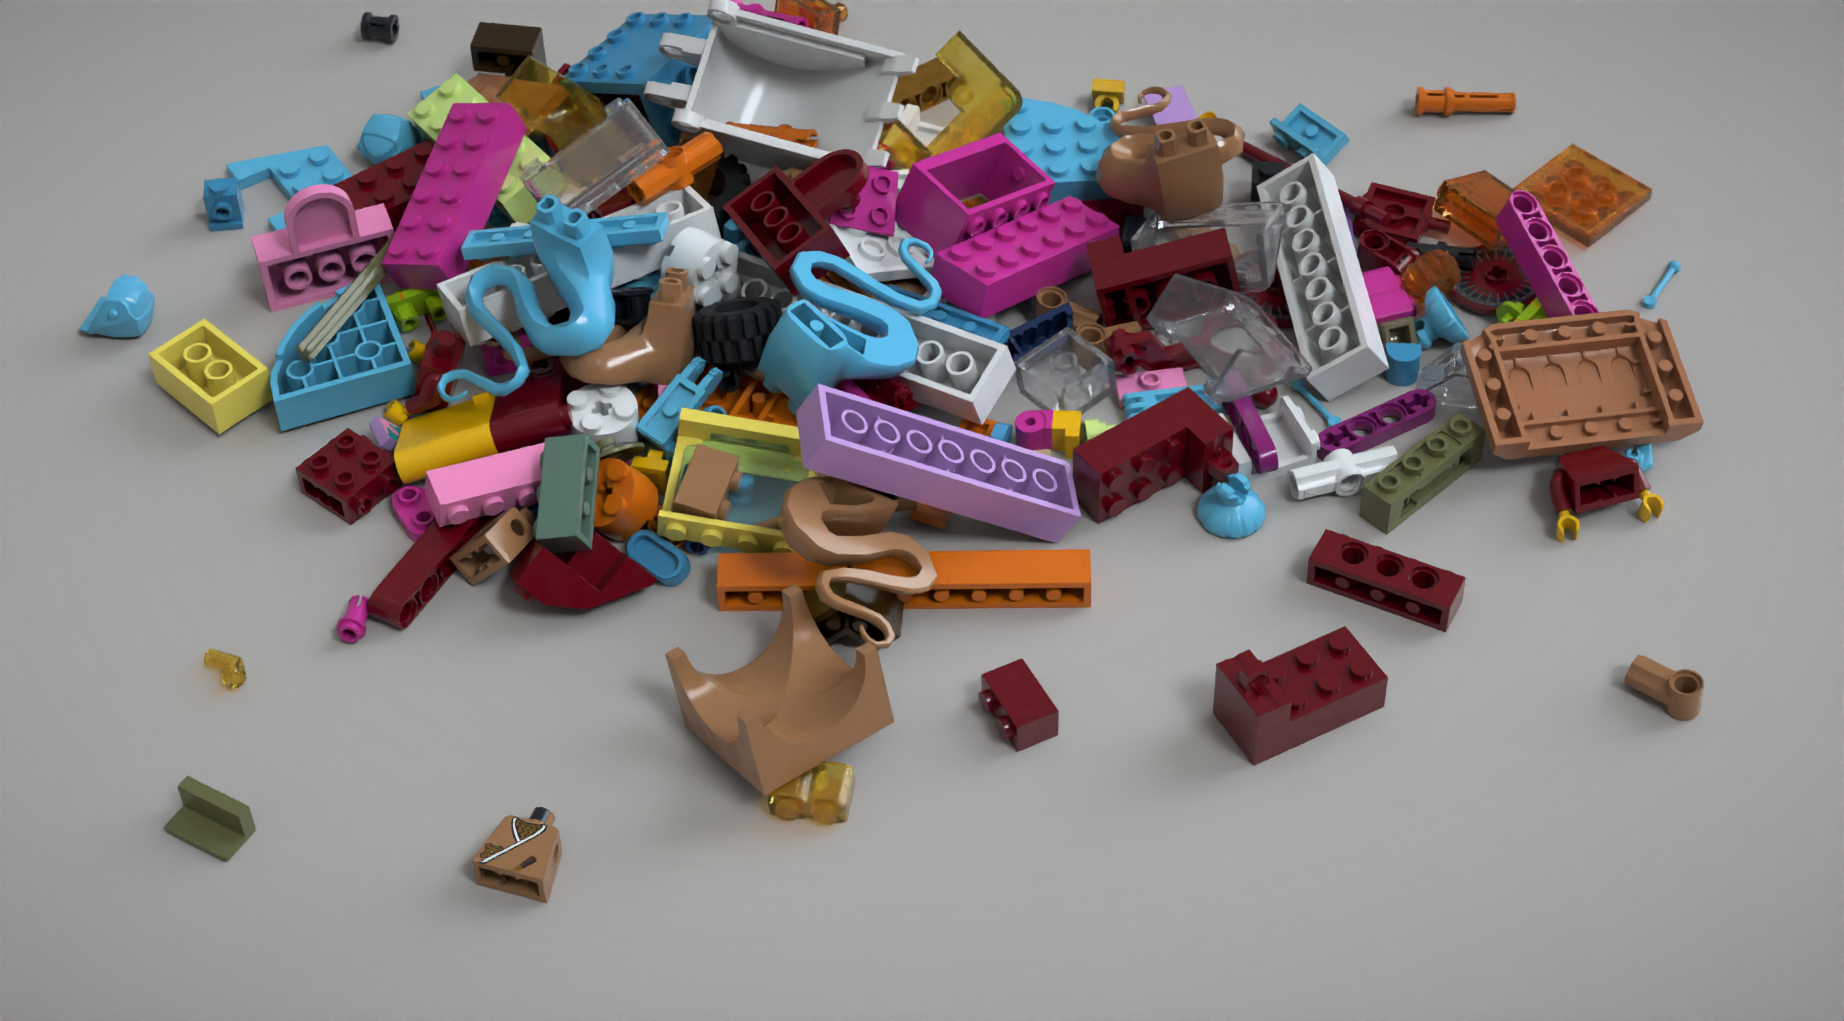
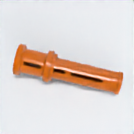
[1415,86,1516,116]

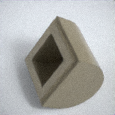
[1377,316,1418,351]

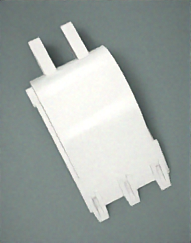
[643,0,919,171]

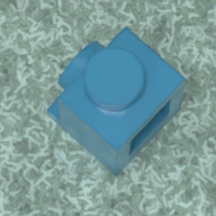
[203,177,245,232]

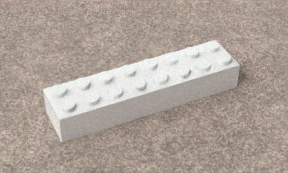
[1256,153,1389,401]
[436,186,721,347]

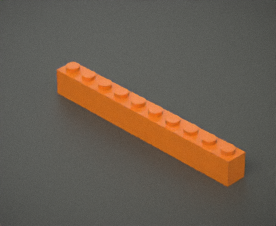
[716,549,1091,611]

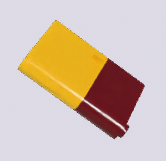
[394,371,573,484]

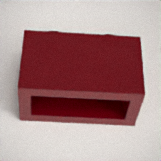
[978,658,1059,752]

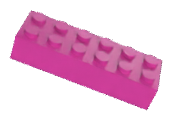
[381,103,527,290]
[931,196,1120,318]

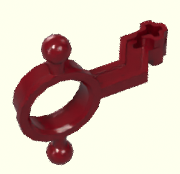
[1104,305,1284,408]

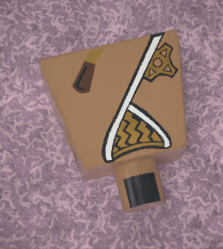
[449,506,535,586]
[472,807,562,904]

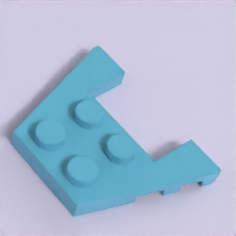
[226,145,352,231]

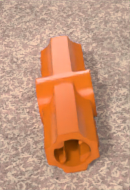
[626,131,723,206]

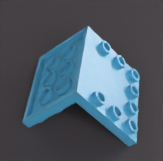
[559,12,713,150]

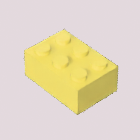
[148,318,273,435]

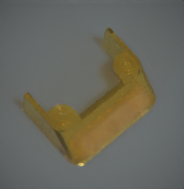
[877,30,1023,171]
[496,55,637,189]

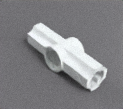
[1287,446,1399,500]

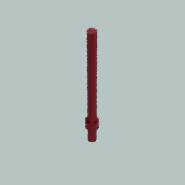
[1240,141,1391,227]

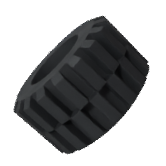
[693,297,782,364]

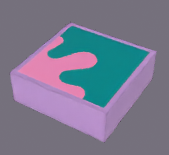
[369,416,401,454]

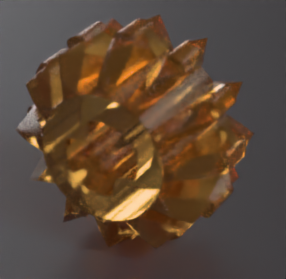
[1401,248,1462,306]

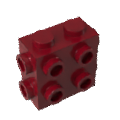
[295,428,403,525]

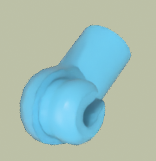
[1624,443,1653,472]

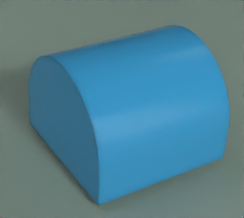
[1383,343,1422,387]

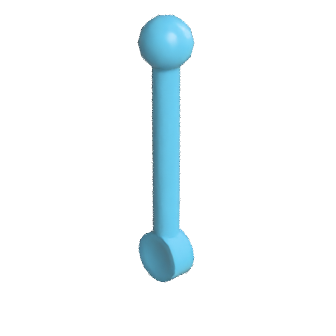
[1642,260,1681,309]
[1292,378,1342,428]

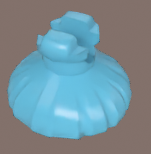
[1414,286,1470,349]
[1197,473,1266,539]

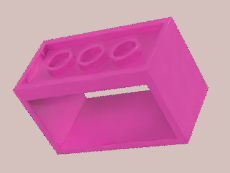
[895,133,1056,258]

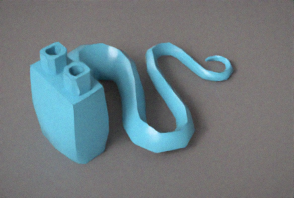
[436,194,616,403]
[758,237,942,416]

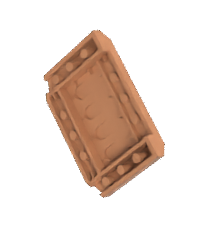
[1460,309,1704,460]

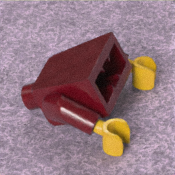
[383,330,466,426]
[1549,446,1664,542]

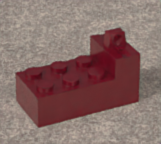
[1086,228,1244,330]
[1073,387,1239,524]
[1213,626,1388,766]

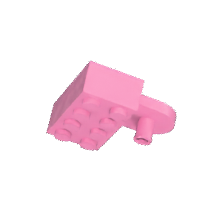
[251,184,394,313]

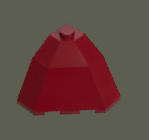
[510,530,657,610]

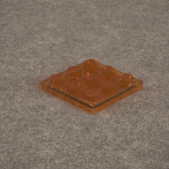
[1510,143,1652,247]

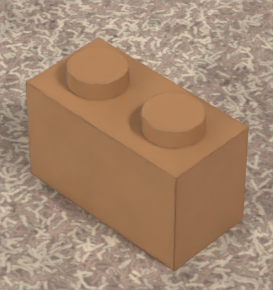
[673,444,743,521]

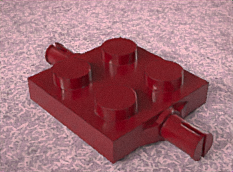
[1352,182,1451,245]

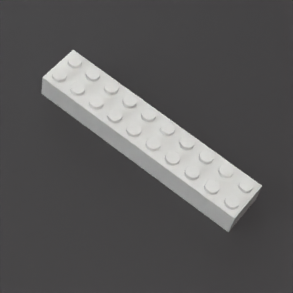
[718,251,1016,425]

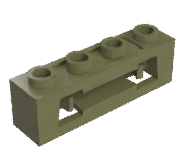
[1359,412,1486,534]

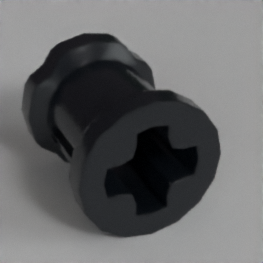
[361,12,399,43]

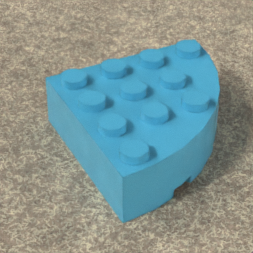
[1002,97,1120,205]
[270,283,416,431]

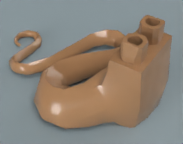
[1095,86,1245,222]
[485,267,697,385]
[778,474,938,649]

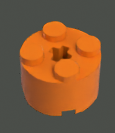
[594,458,658,541]

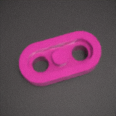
[392,486,435,542]

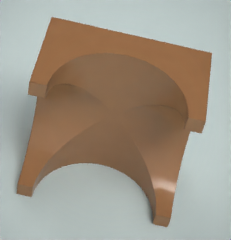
[665,584,894,796]

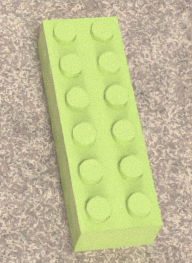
[407,73,571,224]

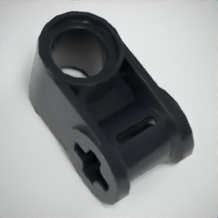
[611,286,654,325]

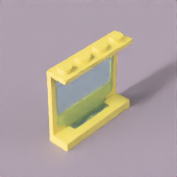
[657,407,818,553]

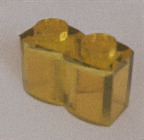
[767,761,855,825]

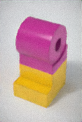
[1015,410,1082,458]

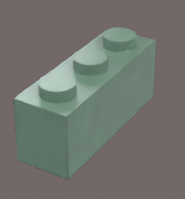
[533,433,600,553]

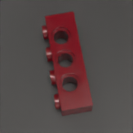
[1306,529,1466,632]

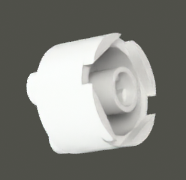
[661,227,739,307]
[567,383,641,443]

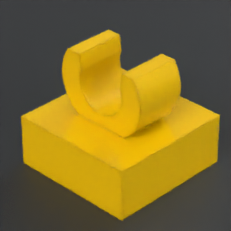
[1092,78,1126,114]
[631,449,670,495]

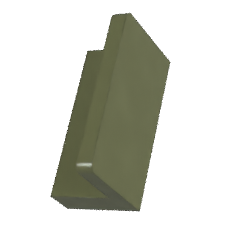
[165,775,256,862]

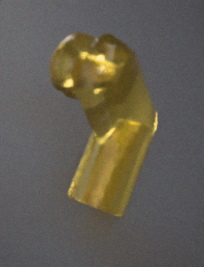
[204,648,247,689]

